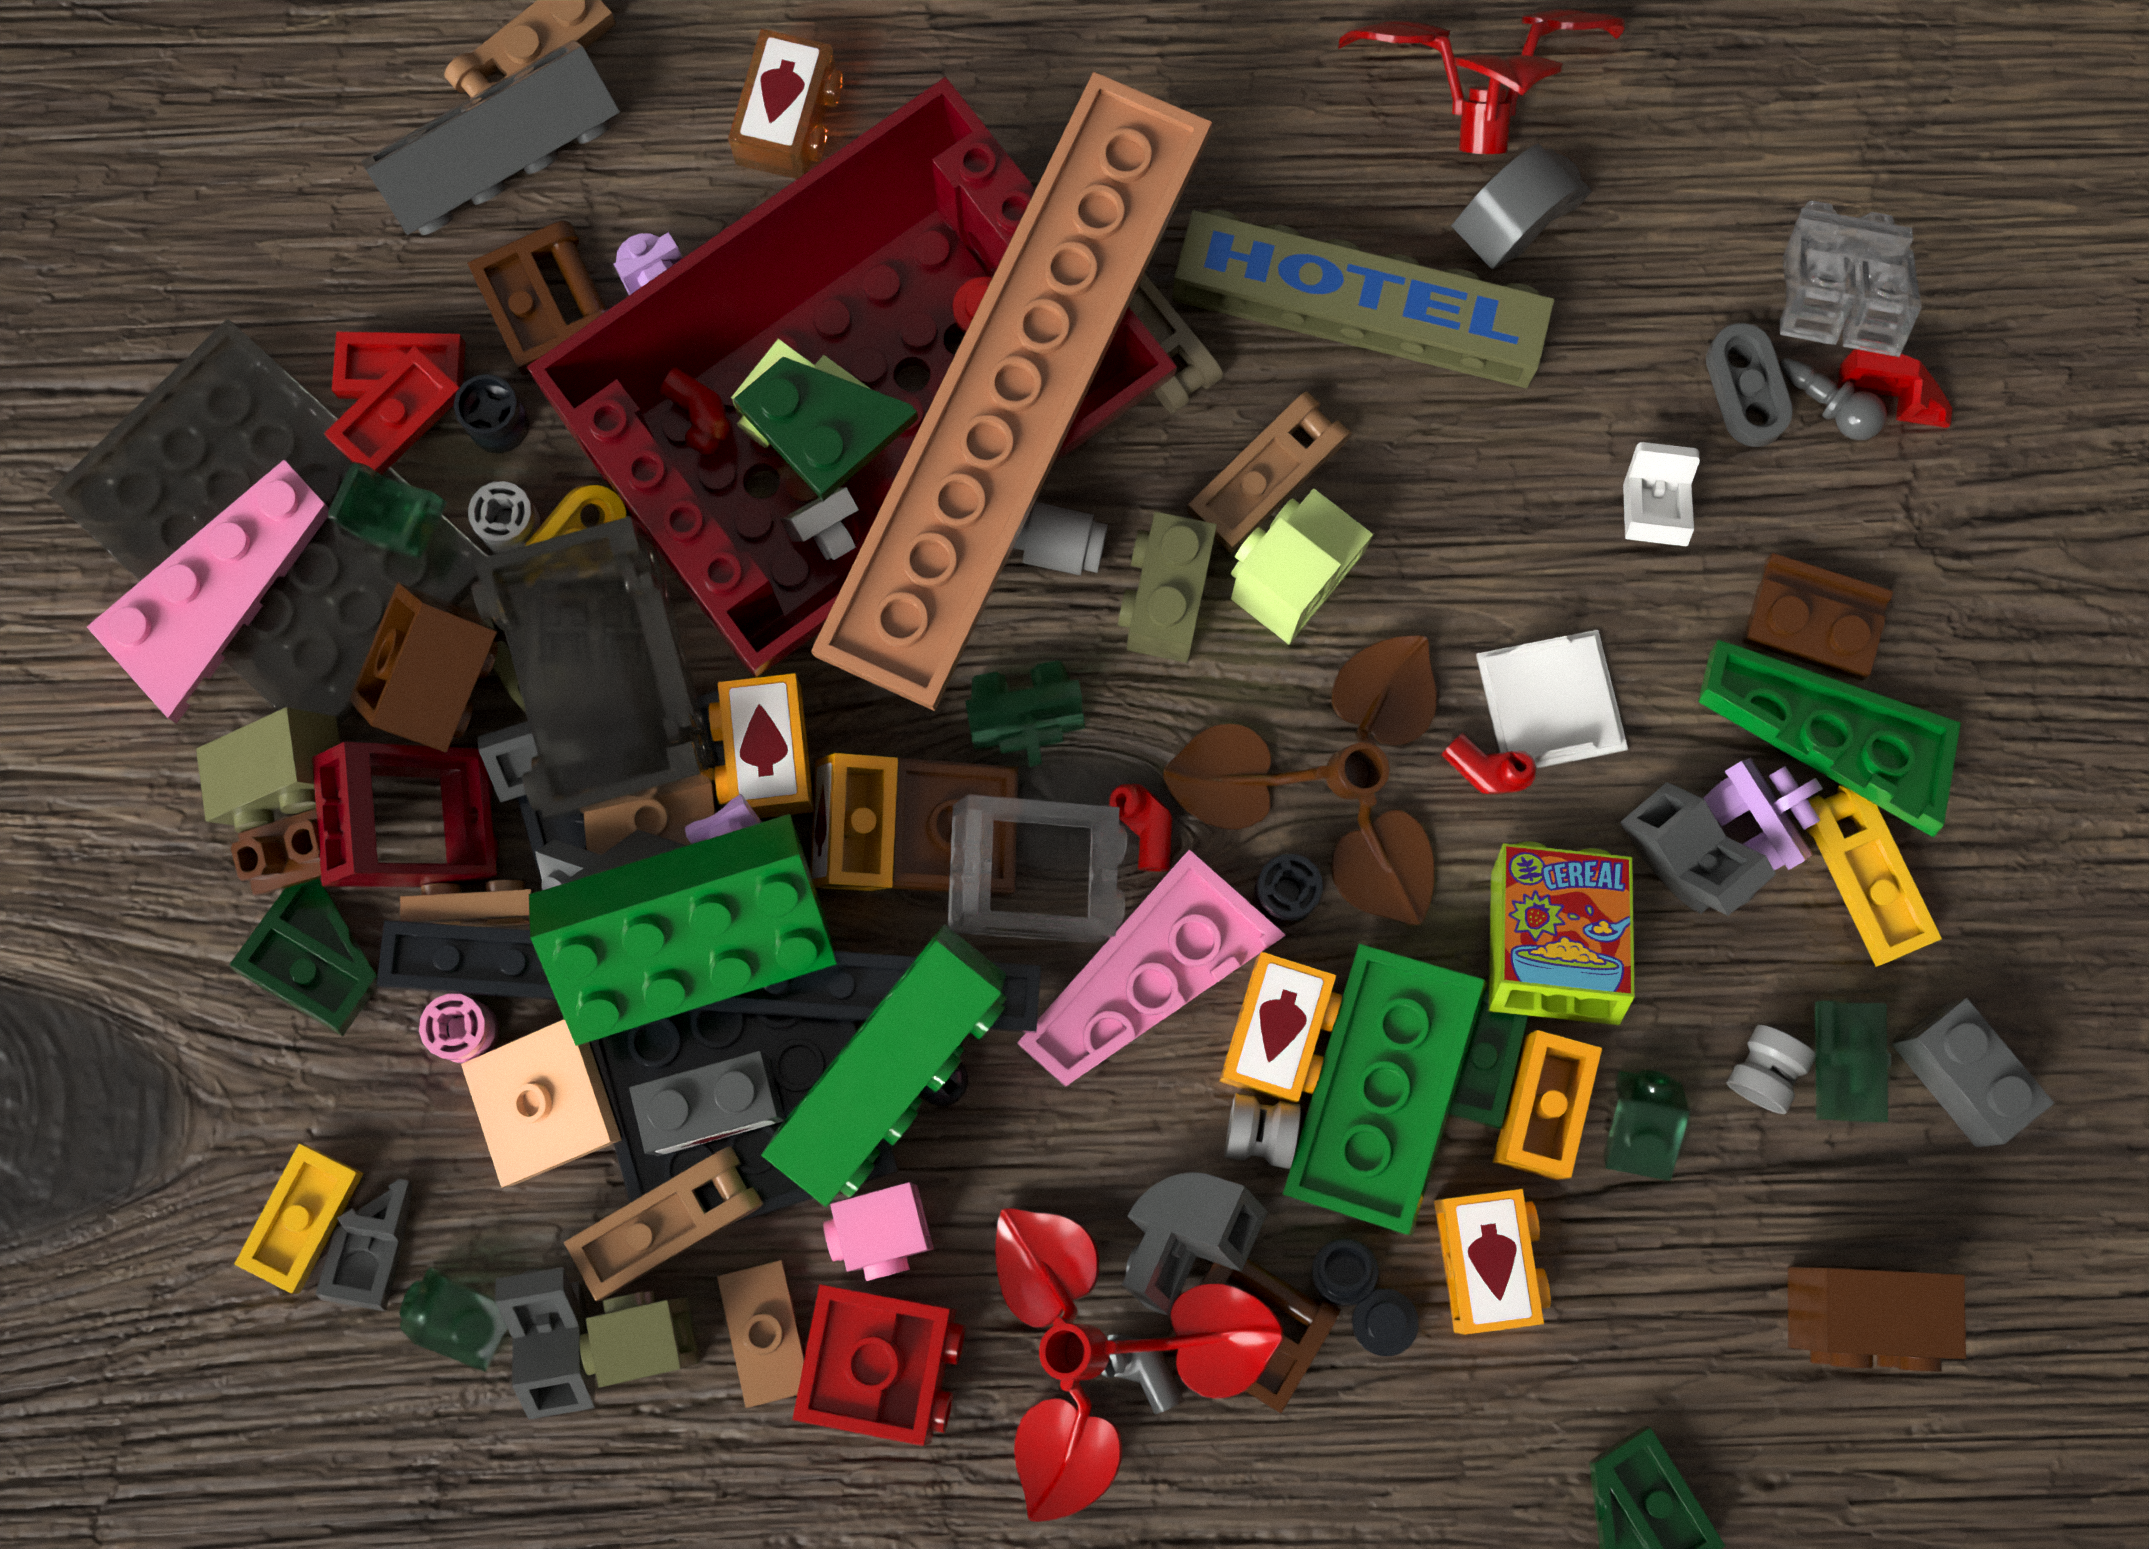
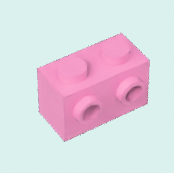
[823,1182,934,1281]

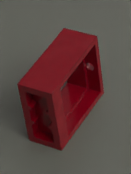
[312,742,499,887]

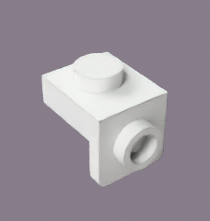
[1623,442,1700,546]

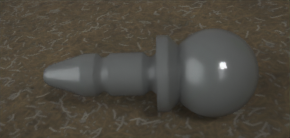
[1780,358,1887,441]

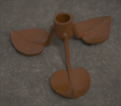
[1163,635,1437,925]

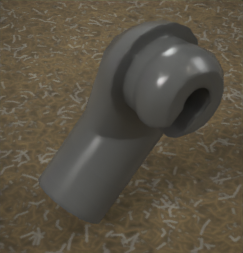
[1101,1333,1184,1414]

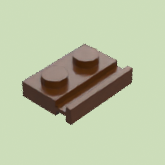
[1742,553,1893,680]

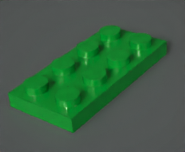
[1283,944,1487,1236]

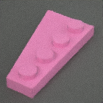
[87,460,332,724]
[1017,850,1286,1087]

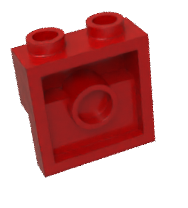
[792,1284,965,1446]

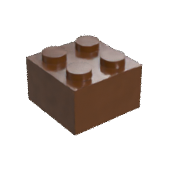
[349,582,498,752]
[1788,1267,1966,1372]

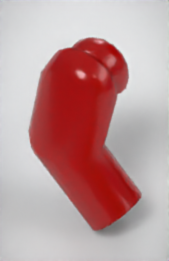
[659,367,729,455]
[1441,732,1537,794]
[1109,783,1173,872]

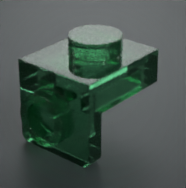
[328,462,447,559]
[1603,1070,1690,1181]
[400,1267,507,1372]

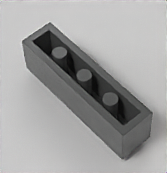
[361,40,620,235]

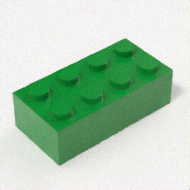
[529,814,837,1046]
[761,924,1007,1207]

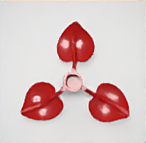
[1338,9,1625,154]
[995,1208,1284,1522]

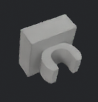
[780,487,859,560]

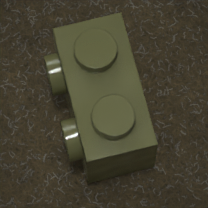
[1118,511,1217,663]
[196,707,340,833]
[579,1291,700,1388]

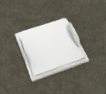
[1476,630,1628,769]

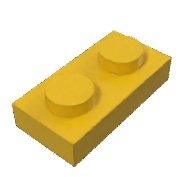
[234,1144,364,1294]

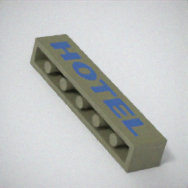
[1172,210,1554,389]

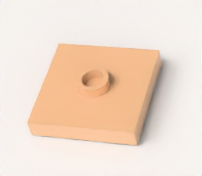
[461,1019,622,1188]

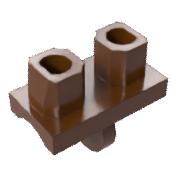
[231,809,321,896]

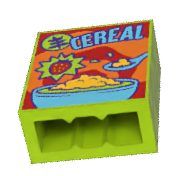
[1489,841,1635,1025]

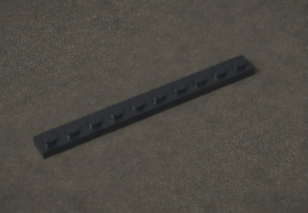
[376,920,1041,1033]

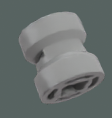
[468,481,543,559]
[1726,1025,1817,1114]
[1225,1093,1301,1169]

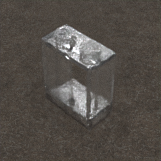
[948,794,1127,943]

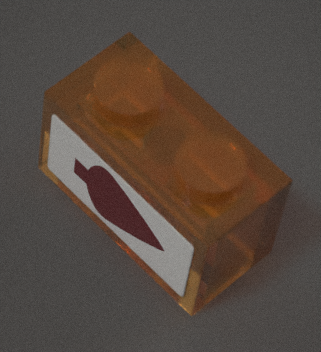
[728,28,843,179]

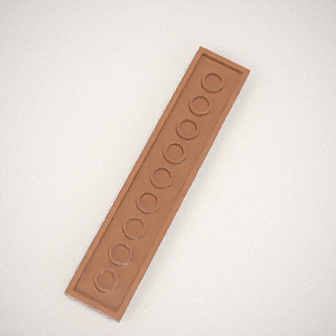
[811,72,1212,711]

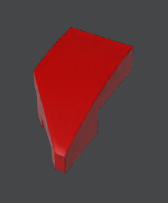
[1838,344,1952,428]

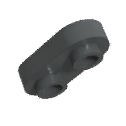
[1706,323,1792,447]

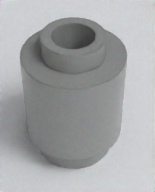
[1013,502,1108,576]

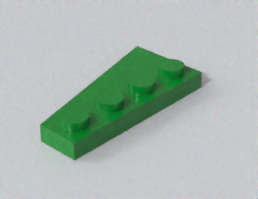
[1698,640,1961,837]

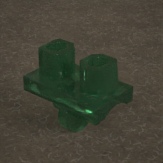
[965,660,1085,767]
[1815,1001,1891,1123]

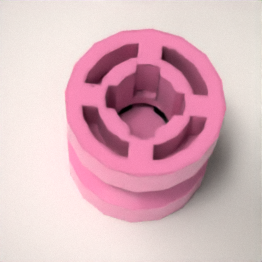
[419,994,499,1063]

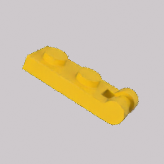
[1805,785,1942,967]

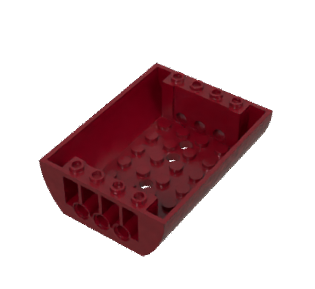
[527,76,1177,678]

